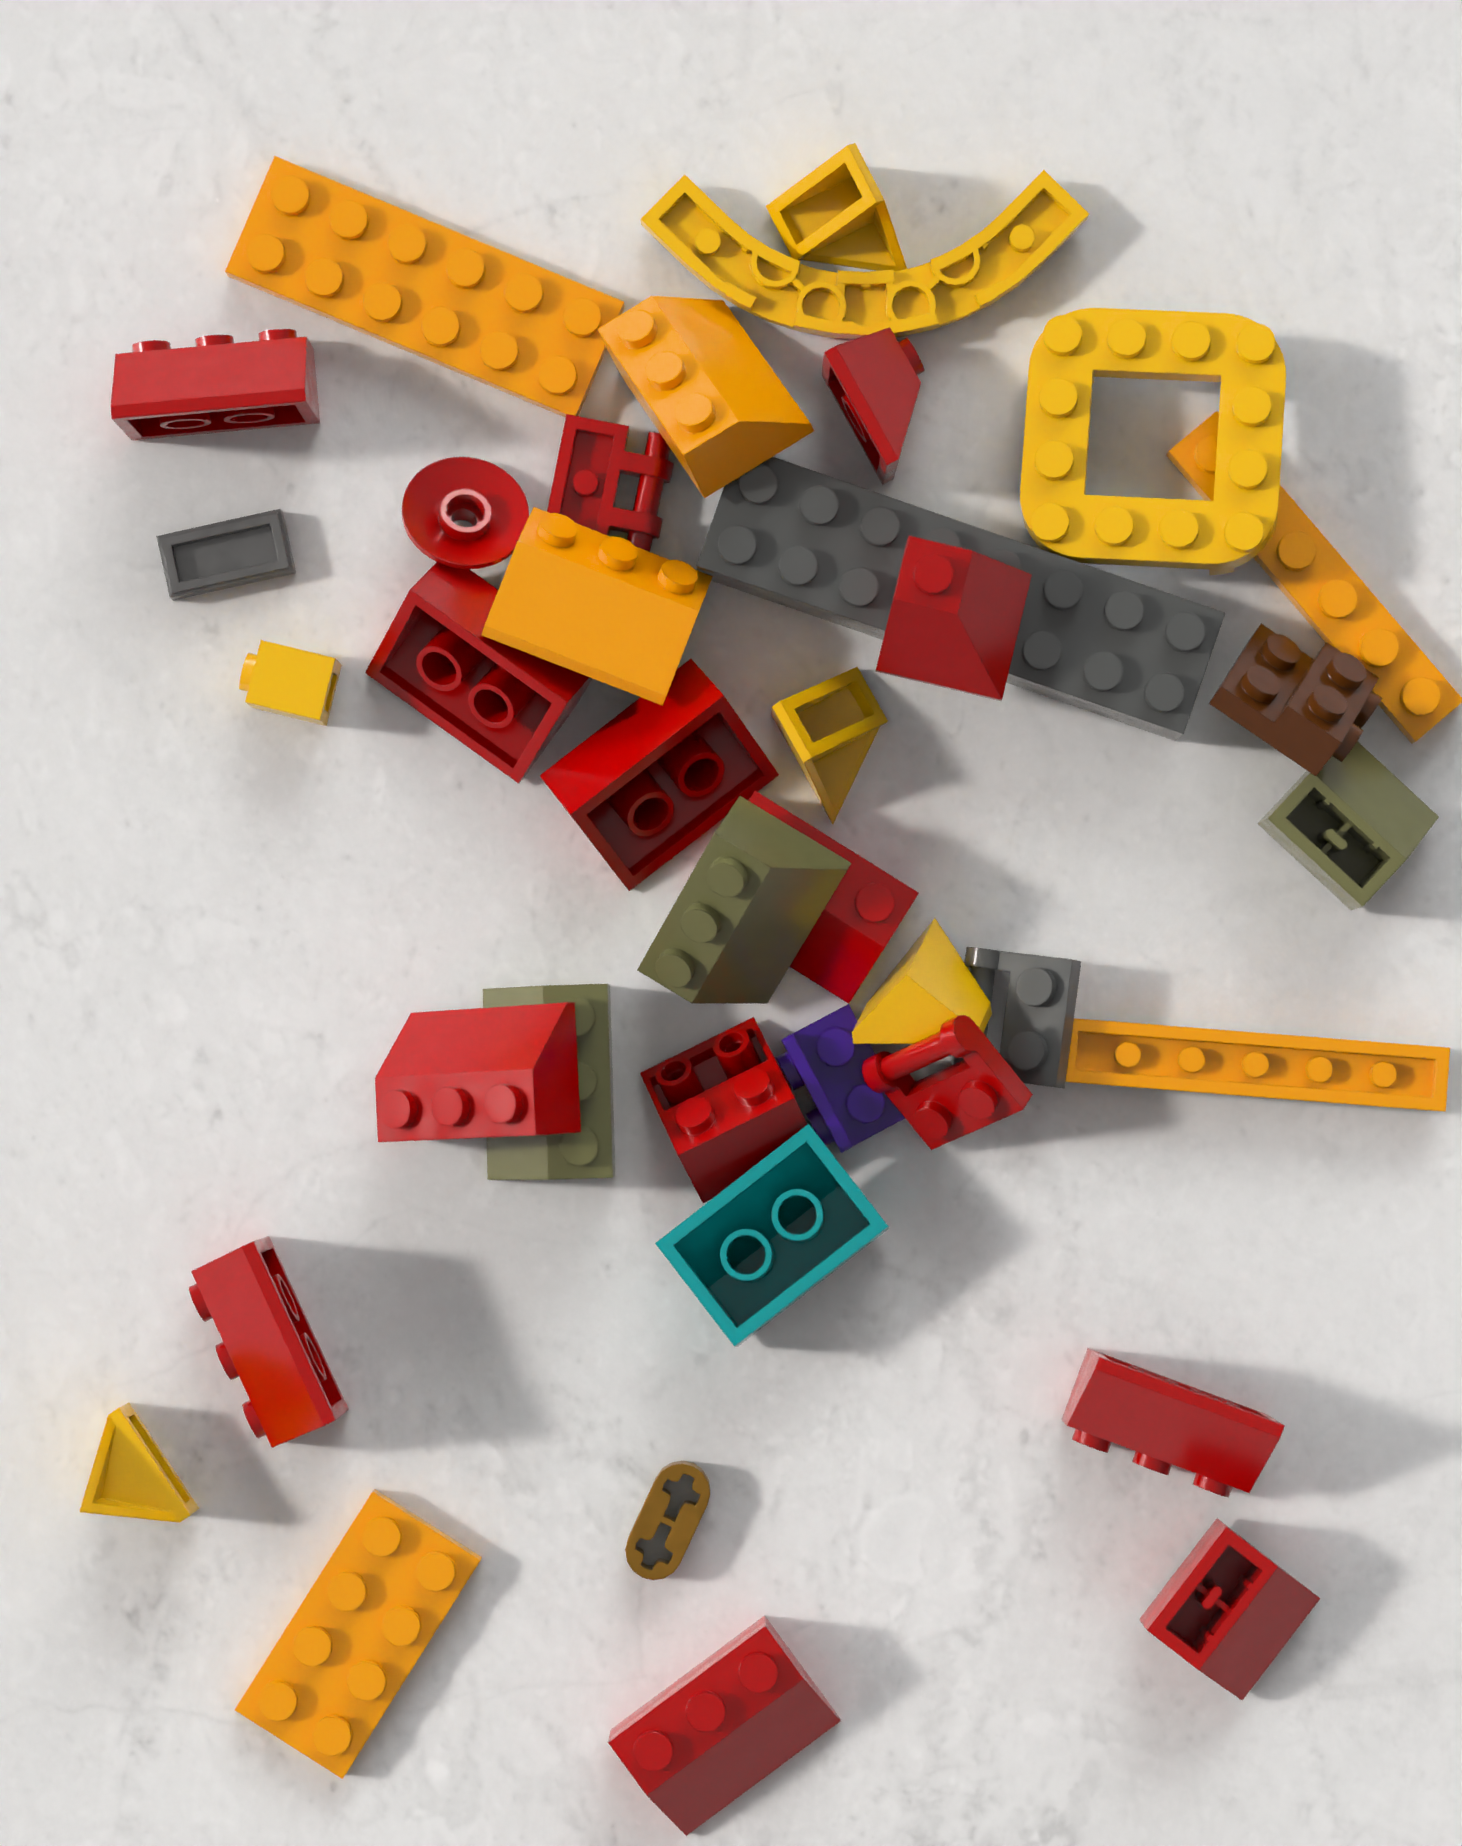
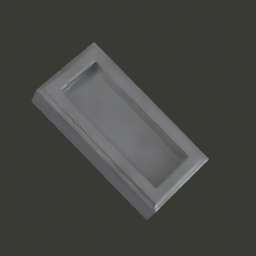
[156,509,296,600]

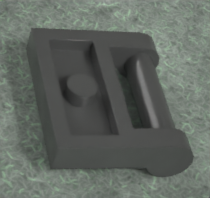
[951,947,1081,1089]

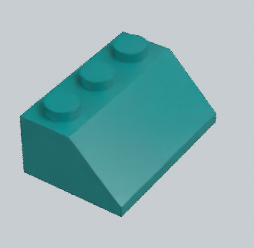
[655,1124,889,1347]

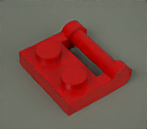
[862,1015,1033,1150]

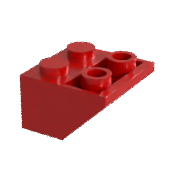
[640,1017,807,1203]
[1139,1518,1321,1701]

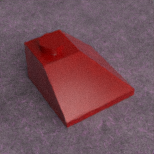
[822,327,925,485]
[875,535,1032,701]

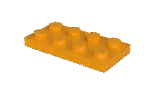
[235,1489,482,1779]

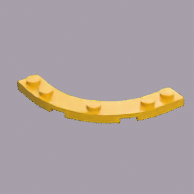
[640,170,1089,339]

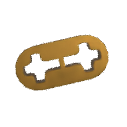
[625,1461,710,1580]

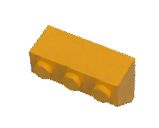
[597,296,814,498]
[481,507,713,706]

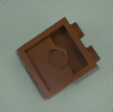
[1209,623,1382,776]

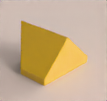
[766,143,907,272]
[771,666,888,825]
[852,918,992,1044]
[79,1403,199,1523]

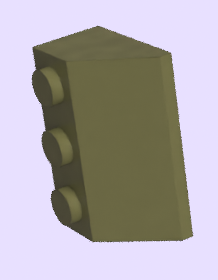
[637,796,851,1003]
[483,984,615,1180]

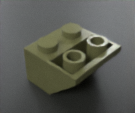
[1258,741,1439,910]

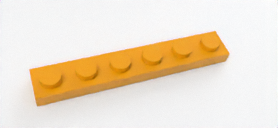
[1166,411,1462,744]
[1066,1018,1450,1112]

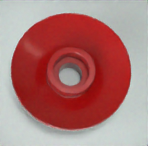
[401,457,529,569]

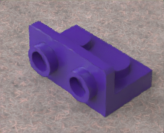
[776,1004,905,1153]

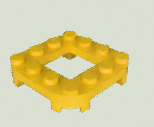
[1020,308,1286,575]

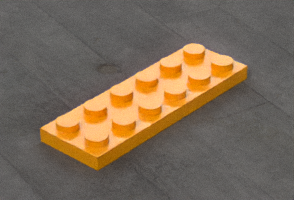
[225,156,625,418]

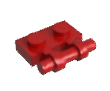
[547,414,674,552]

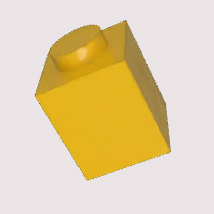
[239,640,342,726]

